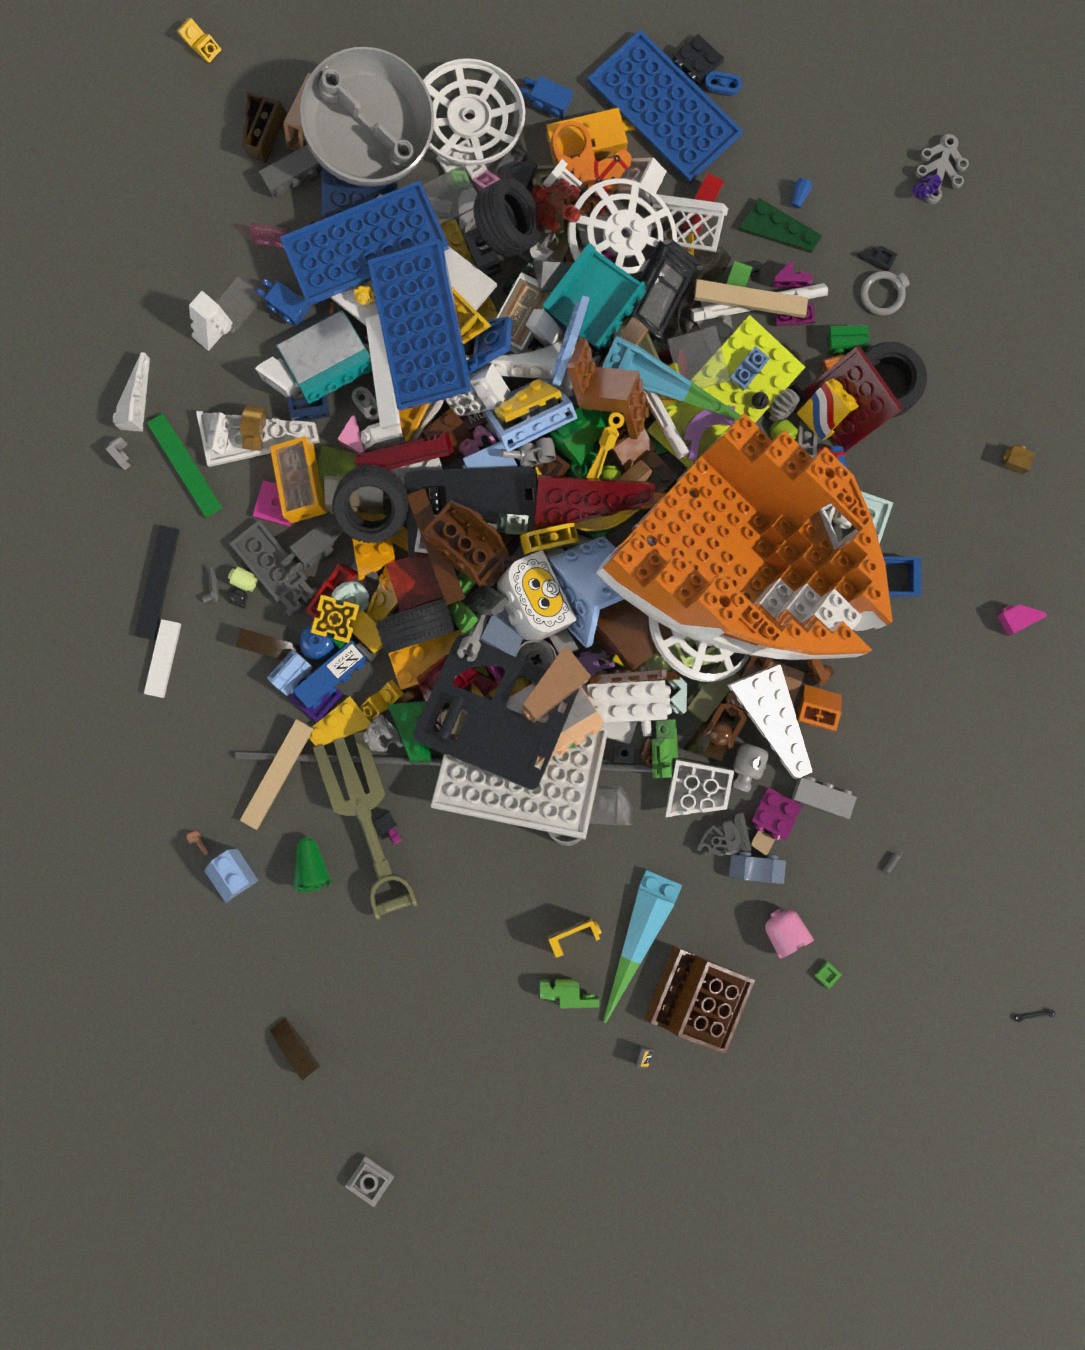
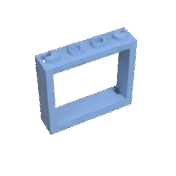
[483,378,577,452]

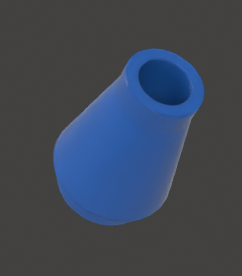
[791,178,812,208]

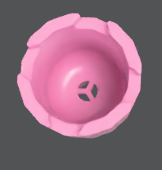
[765,909,814,959]

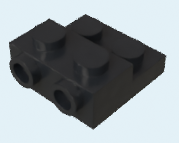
[672,34,724,87]

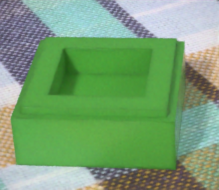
[814,961,842,989]

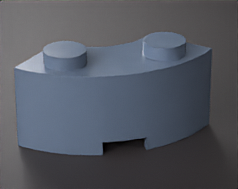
[729,852,786,884]

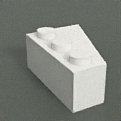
[189,291,233,351]

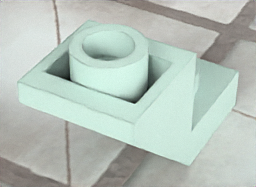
[667,670,687,715]

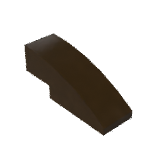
[236,628,300,661]
[270,1018,320,1081]

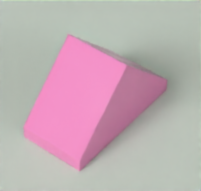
[338,416,365,454]

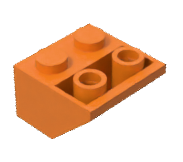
[796,685,842,732]

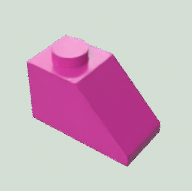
[997,604,1047,636]

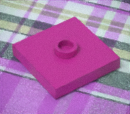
[253,480,291,527]

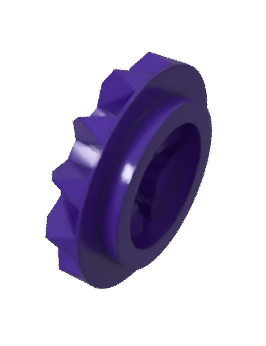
[912,174,942,198]

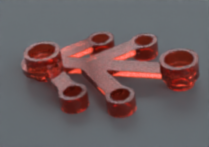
[532,178,580,233]

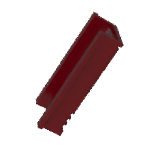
[354,431,455,470]

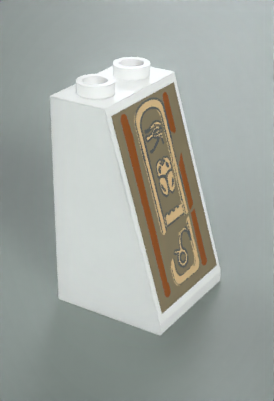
[496,272,551,355]

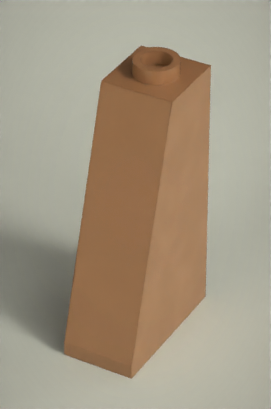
[284,73,311,151]
[521,646,591,723]

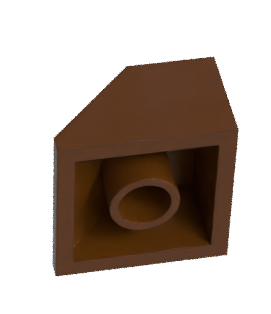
[422,408,474,466]

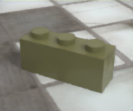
[686,662,740,722]

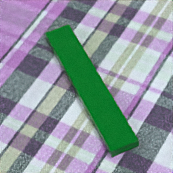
[147,413,223,518]

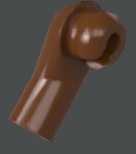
[640,736,653,766]

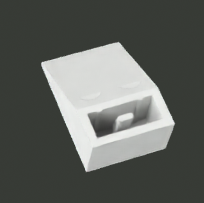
[445,363,511,417]

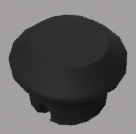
[752,392,769,409]

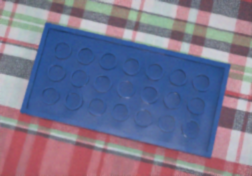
[587,29,744,183]
[280,180,449,306]
[368,239,473,411]

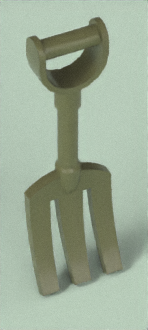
[313,730,418,920]

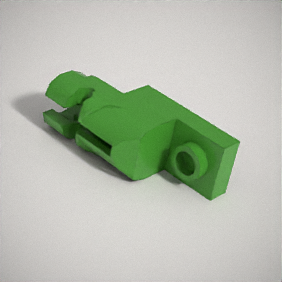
[652,719,678,778]
[540,979,599,1008]

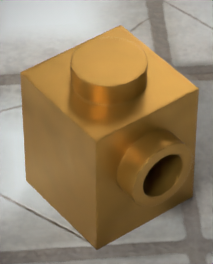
[1002,445,1035,474]

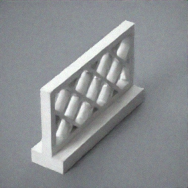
[648,194,728,252]

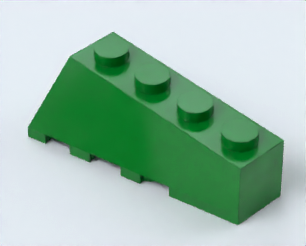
[551,408,613,467]

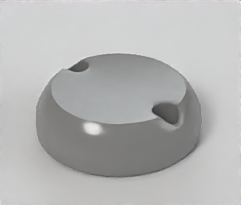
[300,47,434,187]

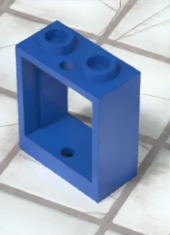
[883,556,921,598]

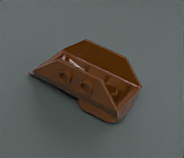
[421,500,509,588]

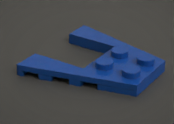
[467,316,513,374]

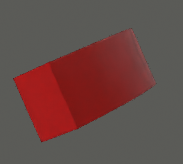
[680,173,724,238]
[305,563,358,619]

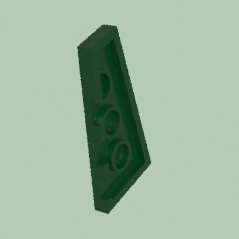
[739,198,822,253]

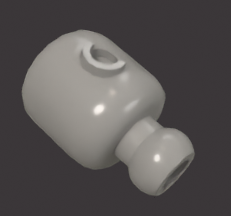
[733,743,768,793]

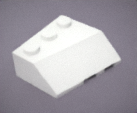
[665,758,734,817]

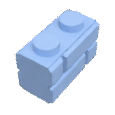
[267,649,313,696]

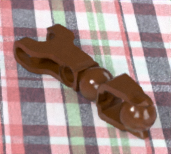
[703,655,772,750]

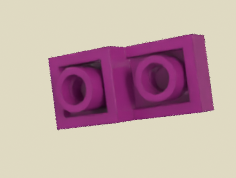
[776,303,815,326]

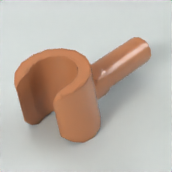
[187,831,209,855]

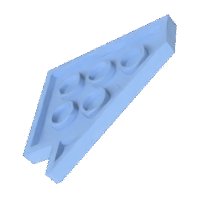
[551,295,590,388]

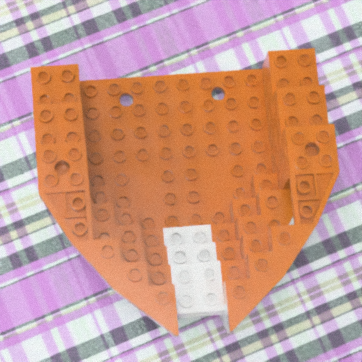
[596,413,893,660]

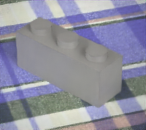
[791,776,857,819]

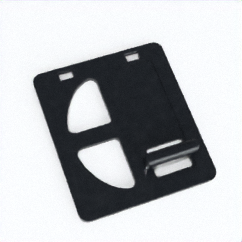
[404,466,537,587]
[413,635,579,790]

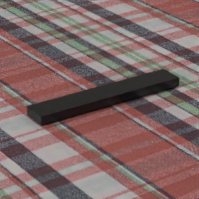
[135,525,180,640]

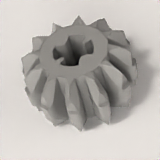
[768,387,800,421]

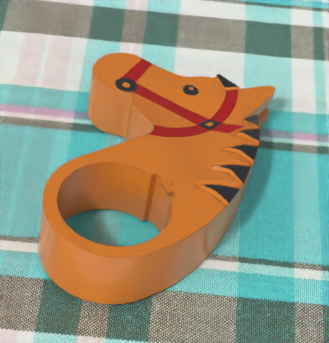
[551,121,632,198]

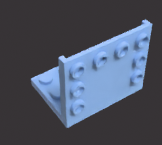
[548,536,624,648]

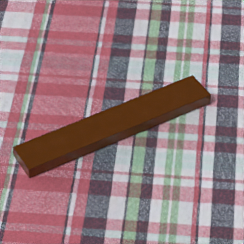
[407,488,465,605]

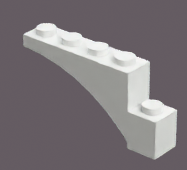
[489,337,581,379]

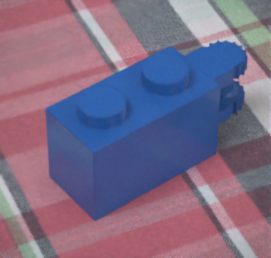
[519,76,573,119]
[255,279,310,326]

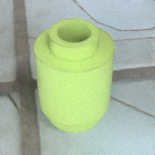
[228,566,258,592]

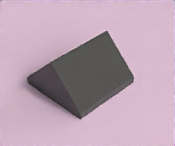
[533,260,574,293]

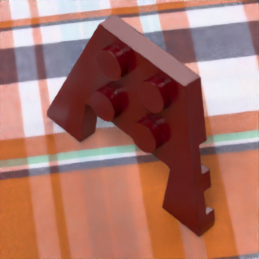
[417,654,498,730]

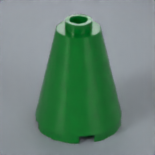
[293,837,332,893]

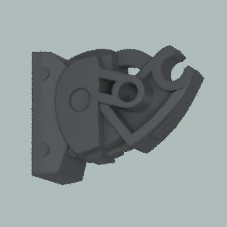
[697,813,752,857]

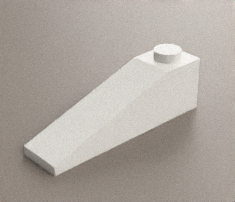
[113,352,150,432]

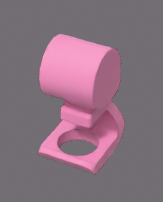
[459,425,497,457]

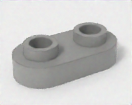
[352,387,379,422]

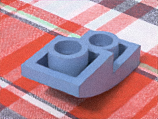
[729,346,770,391]

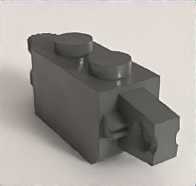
[281,524,343,575]

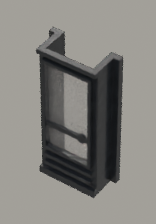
[622,239,700,344]

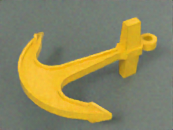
[535,412,640,531]

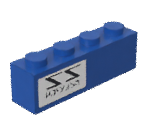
[293,640,367,710]

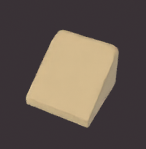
[750,830,776,856]

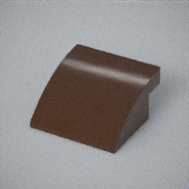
[594,599,673,670]
[644,946,755,1054]

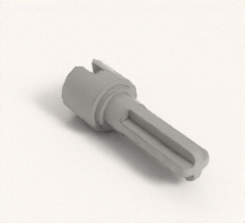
[457,614,488,661]

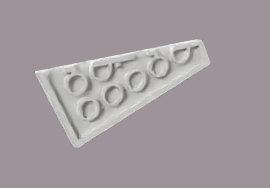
[196,411,320,467]
[727,664,812,779]

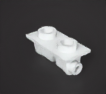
[205,412,231,455]

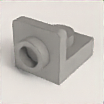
[106,437,131,470]

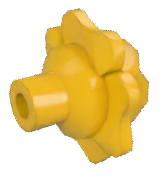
[353,286,375,305]

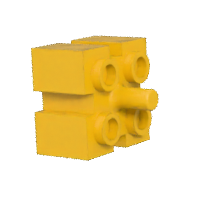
[311,595,359,643]

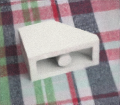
[360,423,403,450]

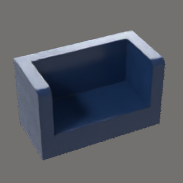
[287,394,331,421]

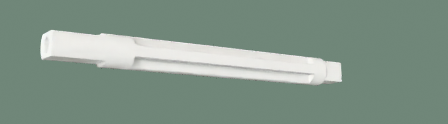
[691,283,828,322]
[610,329,689,459]

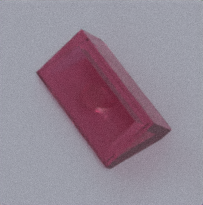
[249,222,288,249]

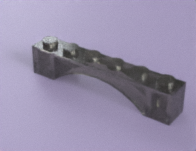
[655,245,731,352]

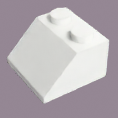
[616,158,667,204]
[255,357,301,400]

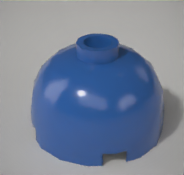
[299,625,338,662]

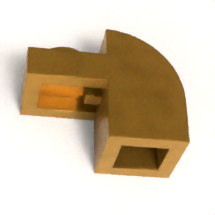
[240,404,266,451]

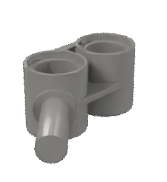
[500,438,556,467]

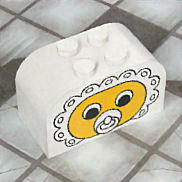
[497,550,577,641]

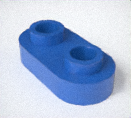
[705,71,742,96]

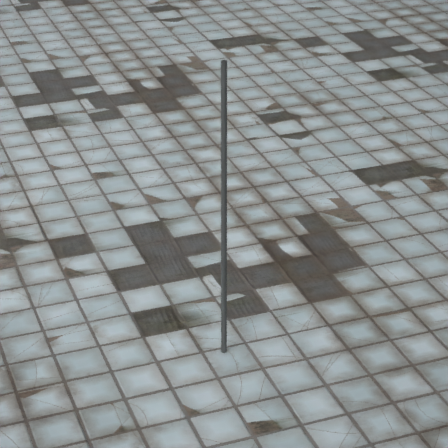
[235,752,653,773]

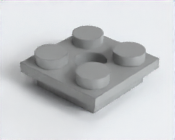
[345,1156,395,1207]

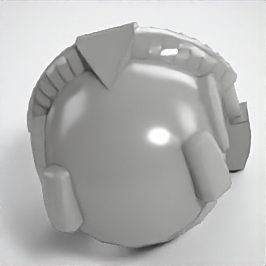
[363,715,403,752]

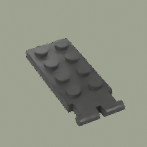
[229,520,318,617]

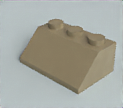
[324,476,385,516]

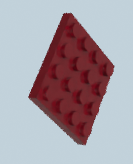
[803,346,903,453]

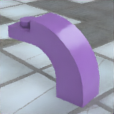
[682,405,735,461]

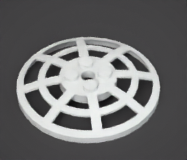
[423,58,525,166]
[568,178,677,283]
[649,616,750,682]

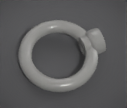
[861,271,909,316]

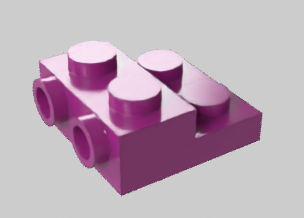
[750,787,803,841]

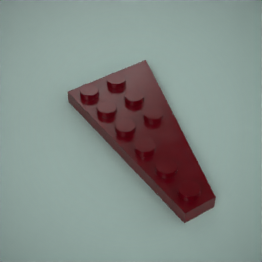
[534,475,655,531]

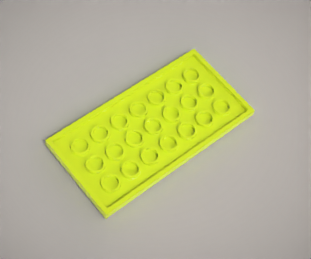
[646,315,805,468]

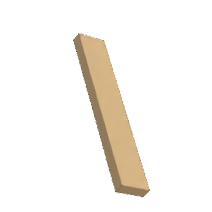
[694,279,808,318]
[240,719,314,830]

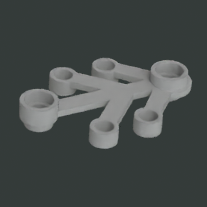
[916,134,969,204]

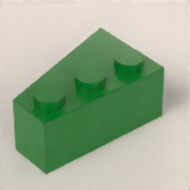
[387,701,432,764]

